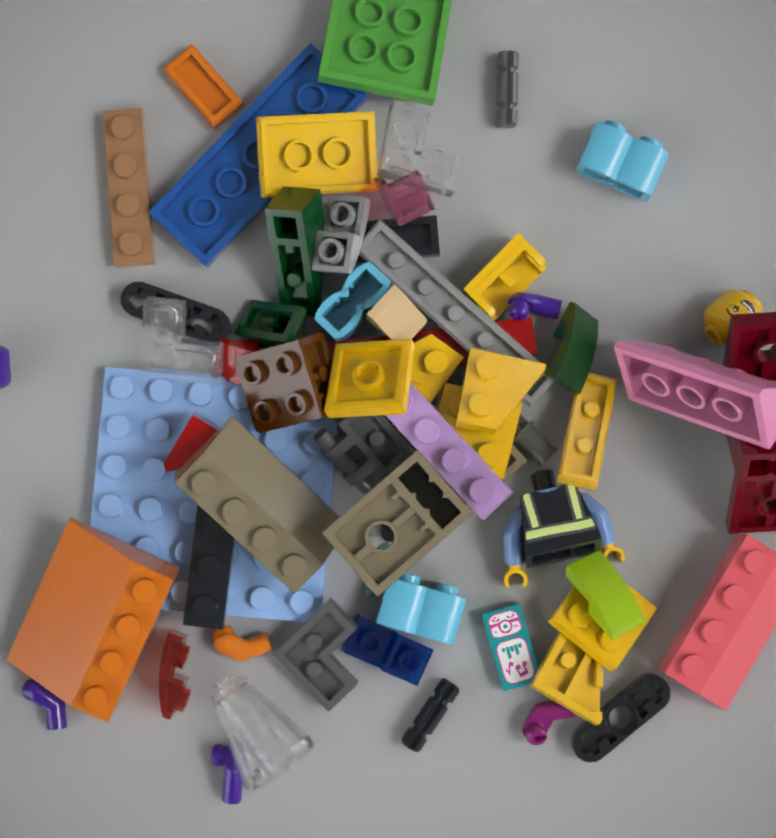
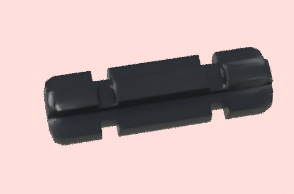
[402,678,459,752]

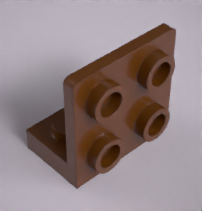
[234,331,332,433]

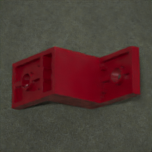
[723,312,776,534]

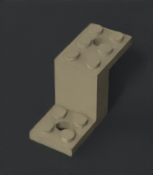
[322,445,527,597]

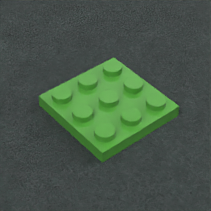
[317,0,452,106]

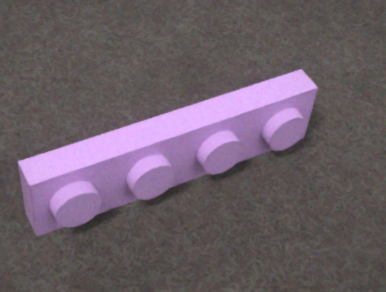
[386,381,513,520]

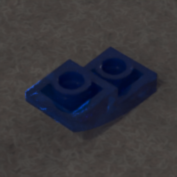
[341,614,434,686]

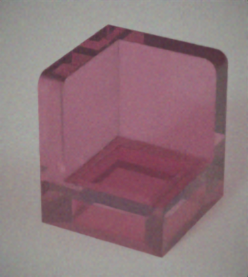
[374,170,435,226]

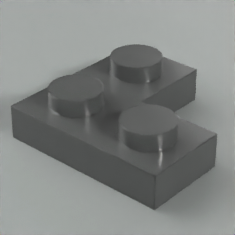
[273,598,359,712]

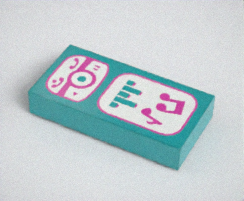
[481,603,539,691]

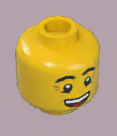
[703,289,763,346]

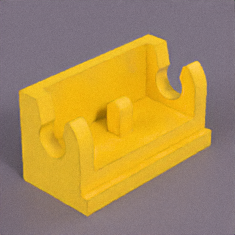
[462,232,547,321]

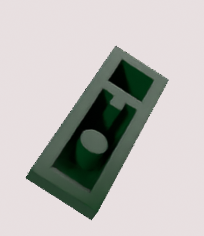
[264,186,325,317]

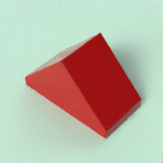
[163,412,220,472]

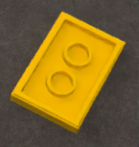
[256,111,379,198]

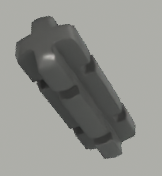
[496,50,519,128]

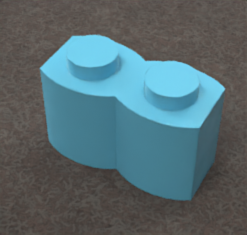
[575,120,670,202]
[314,262,390,342]
[375,573,466,645]

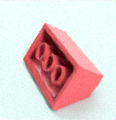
[657,534,776,711]

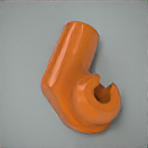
[213,625,273,662]

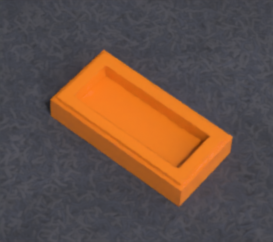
[163,44,244,130]

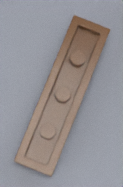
[103,108,155,268]

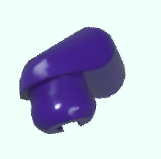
[211,743,244,804]

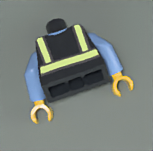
[503,469,625,589]

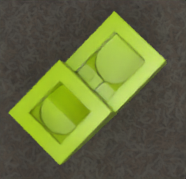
[566,551,646,640]

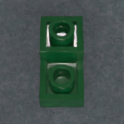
[545,302,598,395]

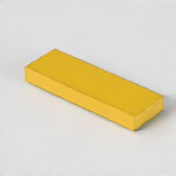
[556,372,618,491]

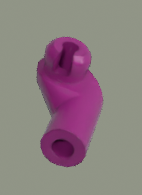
[523,700,574,745]

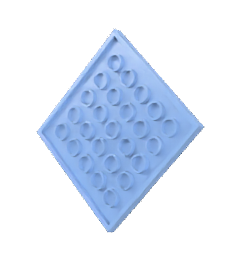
[90,367,338,622]

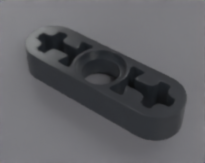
[121,282,232,345]
[571,673,670,762]

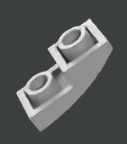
[311,195,371,274]

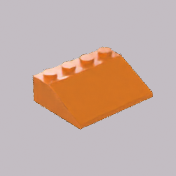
[6,517,180,723]

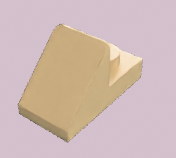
[366,284,427,340]

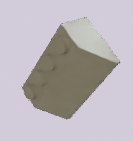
[175,416,340,594]

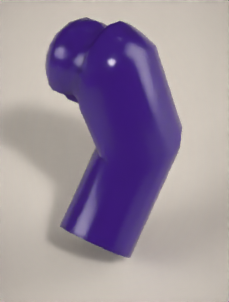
[508,292,562,320]
[22,679,67,730]

